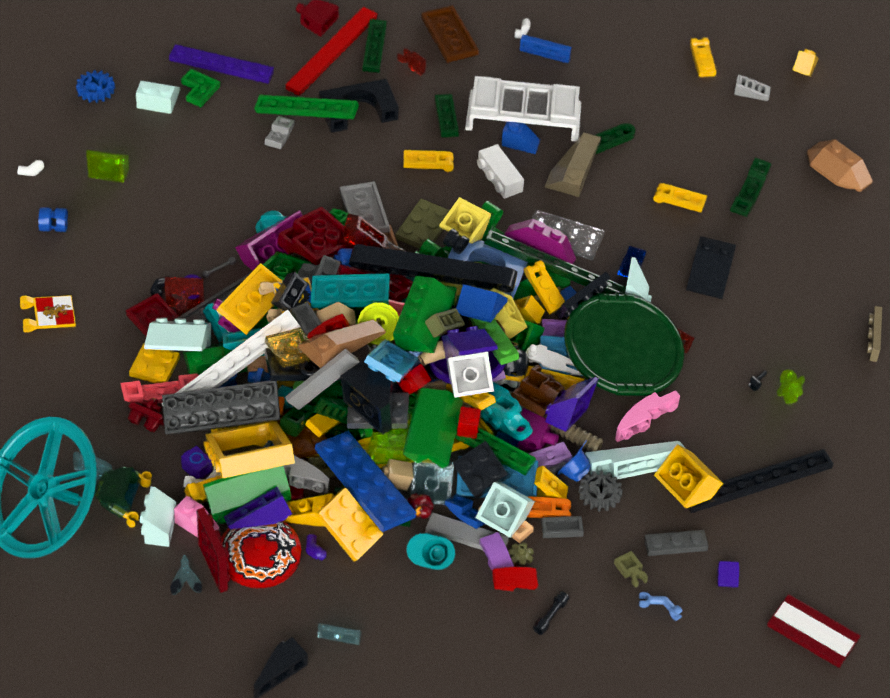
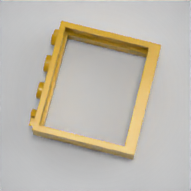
[203,421,295,478]

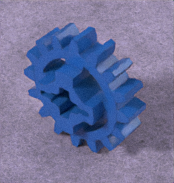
[76,70,115,103]

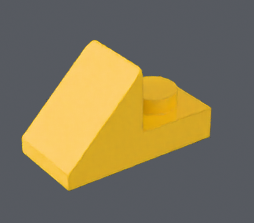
[534,466,568,499]

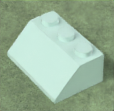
[144,318,211,351]

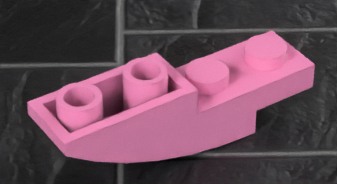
[615,390,680,442]

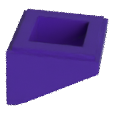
[717,561,739,587]

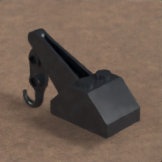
[300,344,394,435]

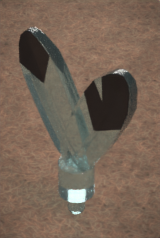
[170,555,202,595]

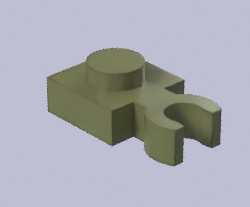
[614,551,648,587]

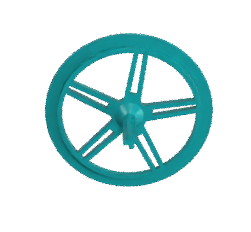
[0,417,97,559]

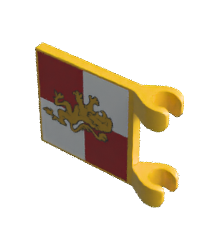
[20,295,76,333]

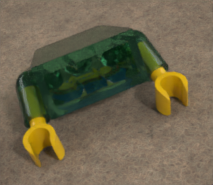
[93,466,152,527]

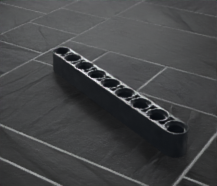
[349,244,518,292]

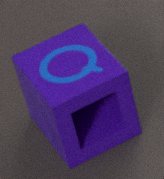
[181,446,213,479]

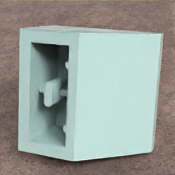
[140,487,176,547]

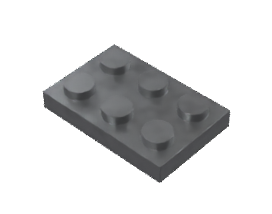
[347,393,409,429]

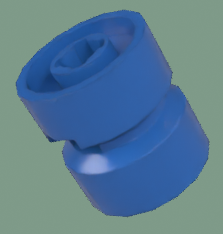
[38,207,68,232]

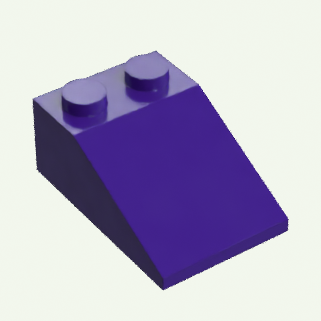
[442,326,498,359]

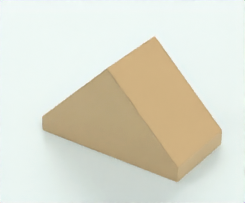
[316,302,356,326]

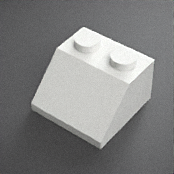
[447,352,494,398]

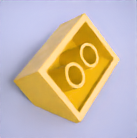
[654,444,723,508]

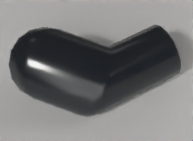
[150,276,173,297]

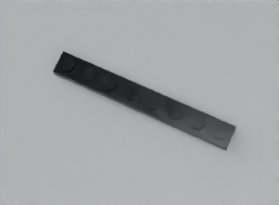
[688,449,834,513]

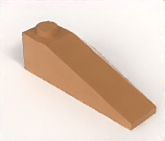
[298,320,386,369]

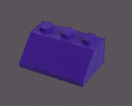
[545,377,599,432]

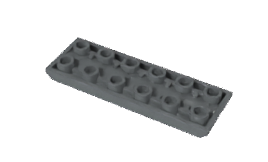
[162,381,280,435]

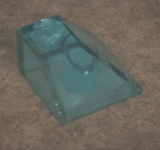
[410,460,455,505]

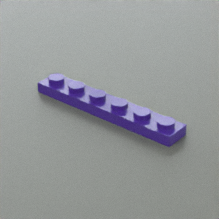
[169,44,274,84]

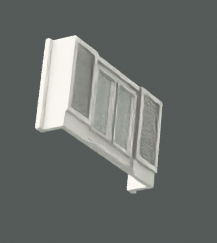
[465,76,581,141]

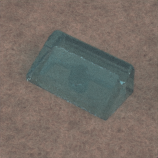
[318,623,362,645]

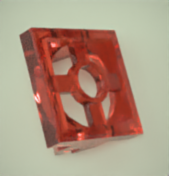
[165,277,205,316]

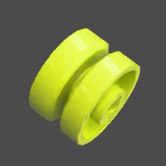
[356,303,399,347]

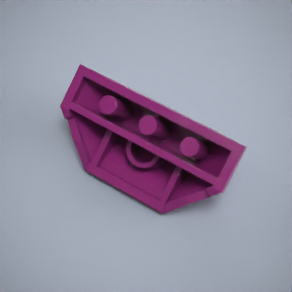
[504,219,576,264]

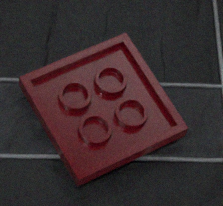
[196,507,230,593]

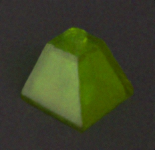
[86,150,129,183]

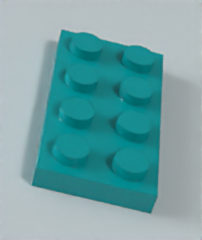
[311,273,390,308]

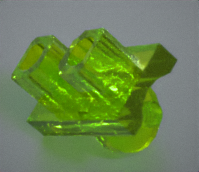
[777,370,805,404]

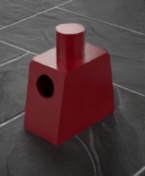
[296,0,339,37]

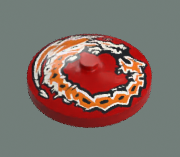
[221,521,301,588]

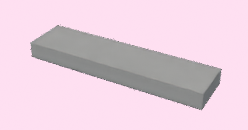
[285,349,359,410]
[425,512,509,550]

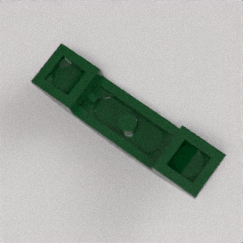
[730,157,772,217]

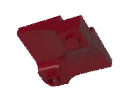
[277,206,354,265]

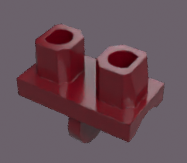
[128,398,164,433]

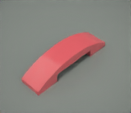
[120,373,198,404]

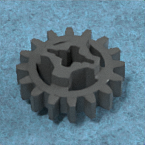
[578,471,623,512]

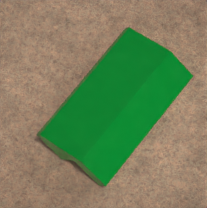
[403,387,463,468]

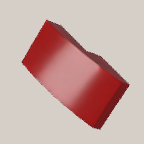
[308,313,350,339]
[492,567,538,591]

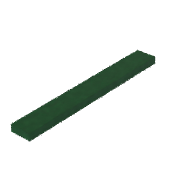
[484,230,626,294]

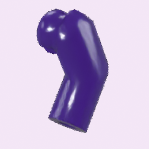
[306,534,327,560]

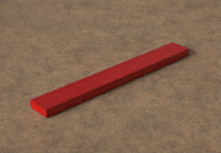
[285,7,378,96]

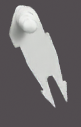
[526,344,582,375]

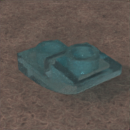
[73,452,113,481]

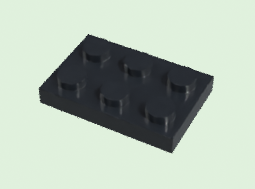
[555,272,611,320]

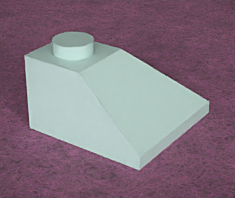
[625,257,652,302]

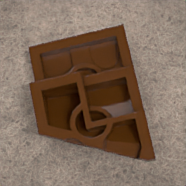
[511,364,565,417]

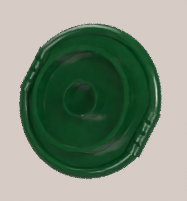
[564,293,684,396]

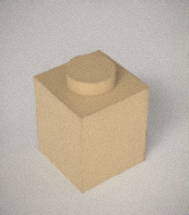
[382,459,413,491]

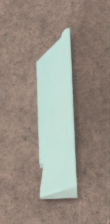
[585,441,685,480]

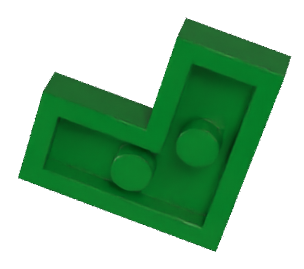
[181,69,220,108]

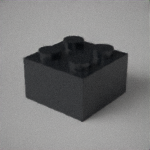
[452,441,511,499]

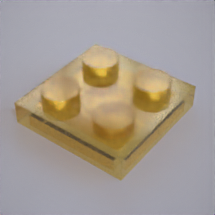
[265,328,311,368]

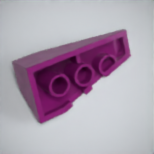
[235,210,303,270]

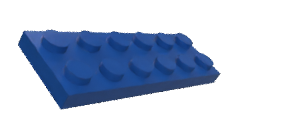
[315,431,417,532]

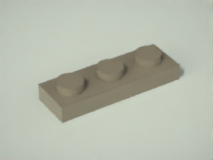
[867,306,882,362]

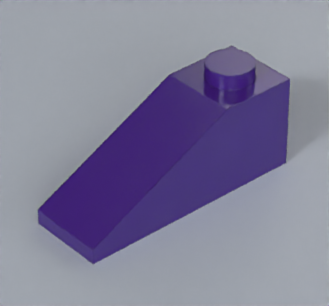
[224,487,292,529]

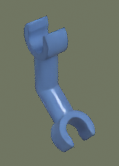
[639,592,683,621]

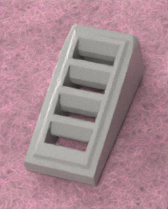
[734,75,771,101]

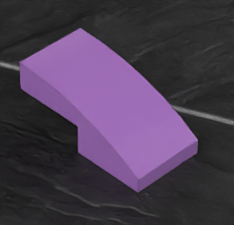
[479,532,514,570]

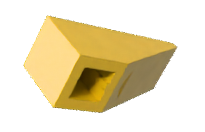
[284,493,334,527]

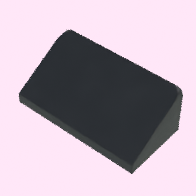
[271,272,308,313]

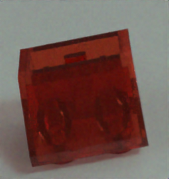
[342,214,387,248]

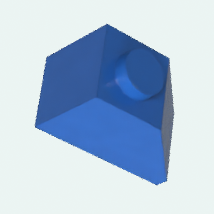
[501,121,540,154]

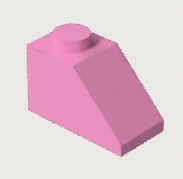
[174,496,220,537]

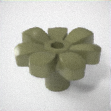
[508,542,534,566]

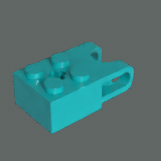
[480,381,533,441]

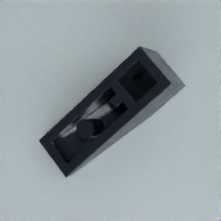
[254,637,308,698]

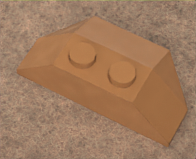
[807,139,873,192]

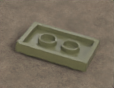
[395,199,450,249]

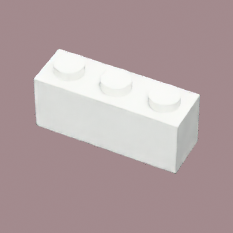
[477,144,524,199]

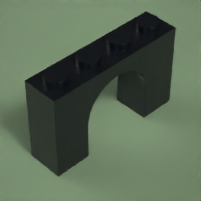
[319,79,399,133]

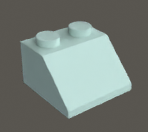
[136,81,180,114]
[475,482,535,537]

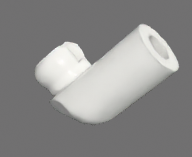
[515,18,530,39]
[18,160,44,176]

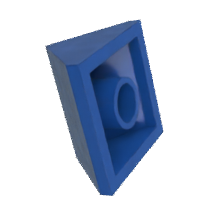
[456,284,508,323]

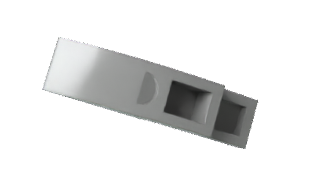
[283,456,329,493]

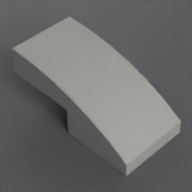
[265,116,295,149]

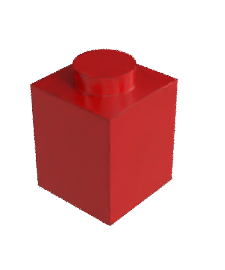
[397,364,431,395]
[457,406,481,439]

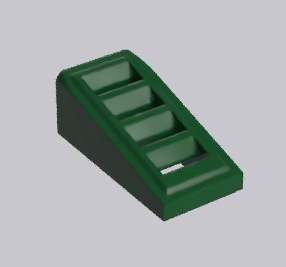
[312,397,348,424]
[280,403,315,437]

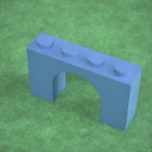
[448,240,528,298]

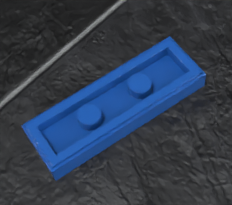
[520,34,572,63]

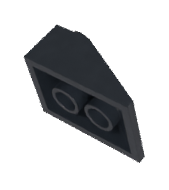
[686,236,736,299]

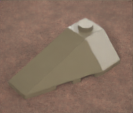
[545,133,601,197]

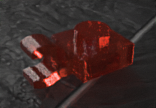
[397,49,426,76]

